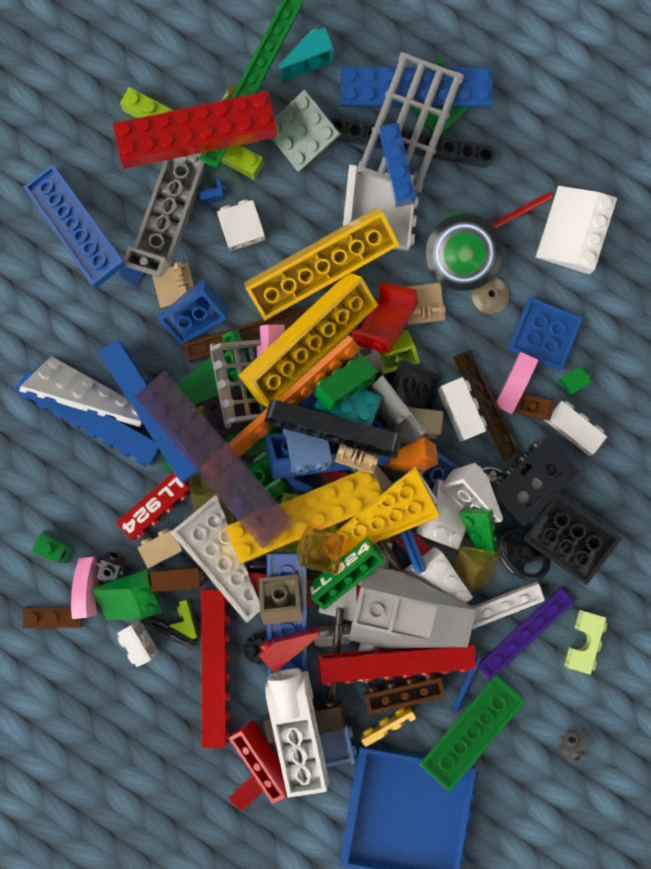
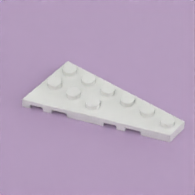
[19,356,143,427]
[171,494,260,623]

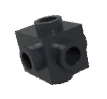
[96,551,126,583]

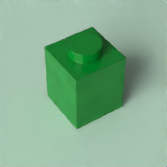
[558,366,591,396]

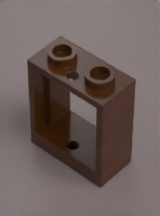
[151,566,206,592]

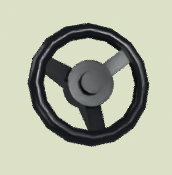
[496,526,551,581]

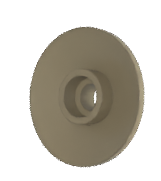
[471,277,510,314]

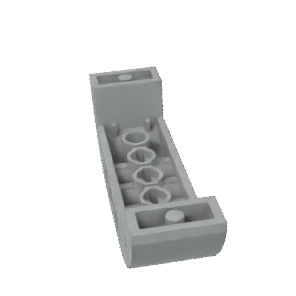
[123,153,206,277]

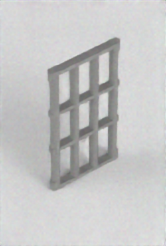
[356,52,464,193]

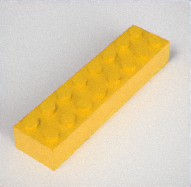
[244,207,399,321]
[239,273,378,408]
[225,470,383,564]

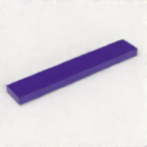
[477,587,575,680]

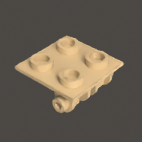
[152,262,194,308]
[406,283,445,325]
[335,444,378,474]

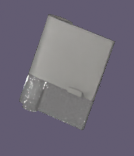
[367,376,426,447]

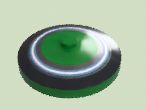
[426,213,503,291]

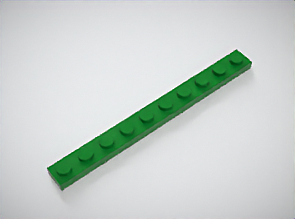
[200,0,303,169]

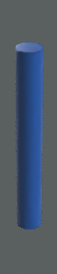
[452,655,481,712]

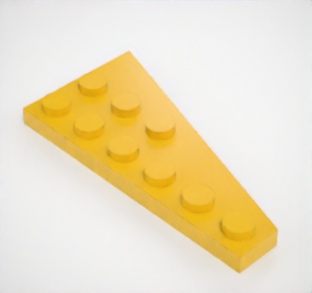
[323,466,440,561]

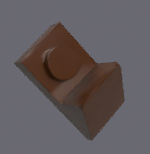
[515,395,556,421]

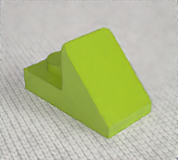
[169,599,199,639]

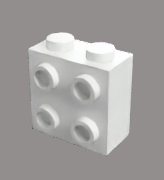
[217,199,266,252]

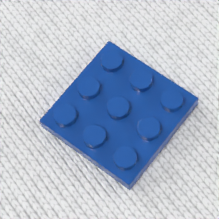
[508,297,583,372]

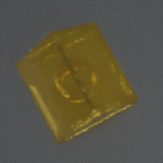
[296,526,344,575]
[454,546,498,592]

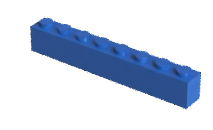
[98,339,203,483]
[15,370,160,467]

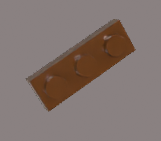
[23,608,82,628]

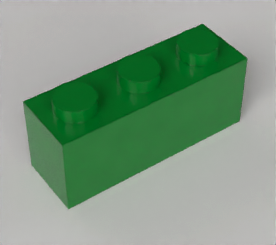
[315,355,378,412]

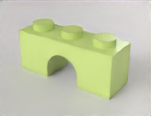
[564,610,607,675]

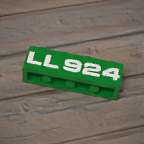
[307,537,385,610]

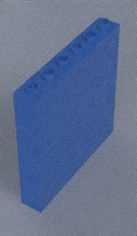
[339,744,478,869]

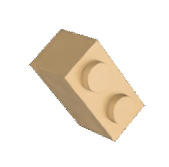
[137,528,185,568]

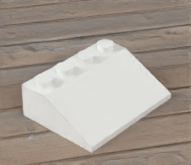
[536,186,617,274]

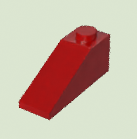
[259,627,320,673]

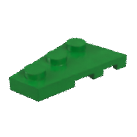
[459,508,498,561]

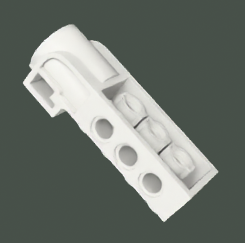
[265,668,329,797]

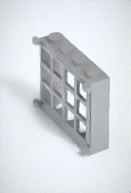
[210,340,265,428]

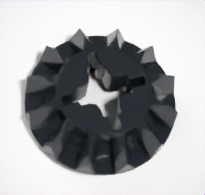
[244,633,267,665]

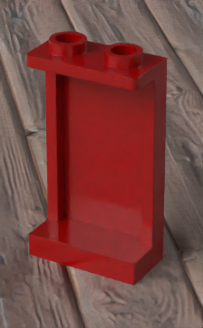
[352,282,419,354]

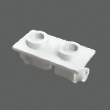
[315,624,352,647]

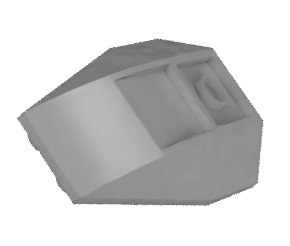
[348,567,477,648]

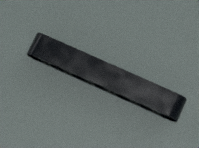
[264,400,402,458]

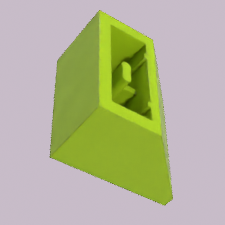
[379,329,420,376]

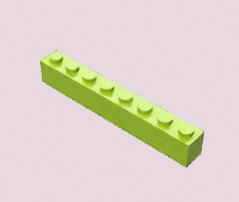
[120,87,264,180]

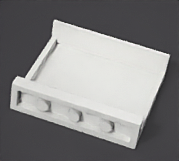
[343,165,418,251]

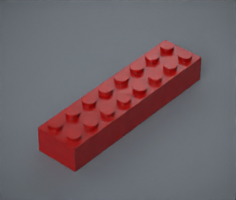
[112,91,277,169]

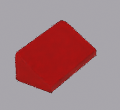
[228,774,263,811]

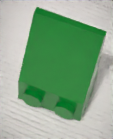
[92,569,162,620]

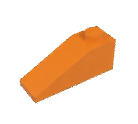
[382,437,438,472]

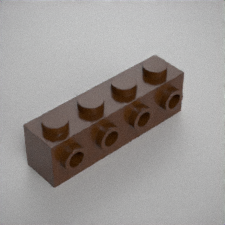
[364,673,445,715]

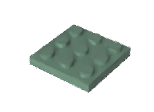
[272,89,342,172]

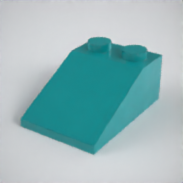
[278,28,333,83]

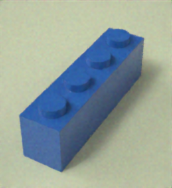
[379,122,416,208]

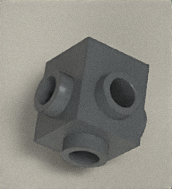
[558,729,591,763]

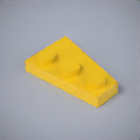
[361,706,416,747]

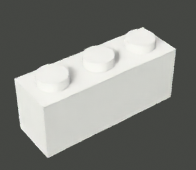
[544,401,607,456]

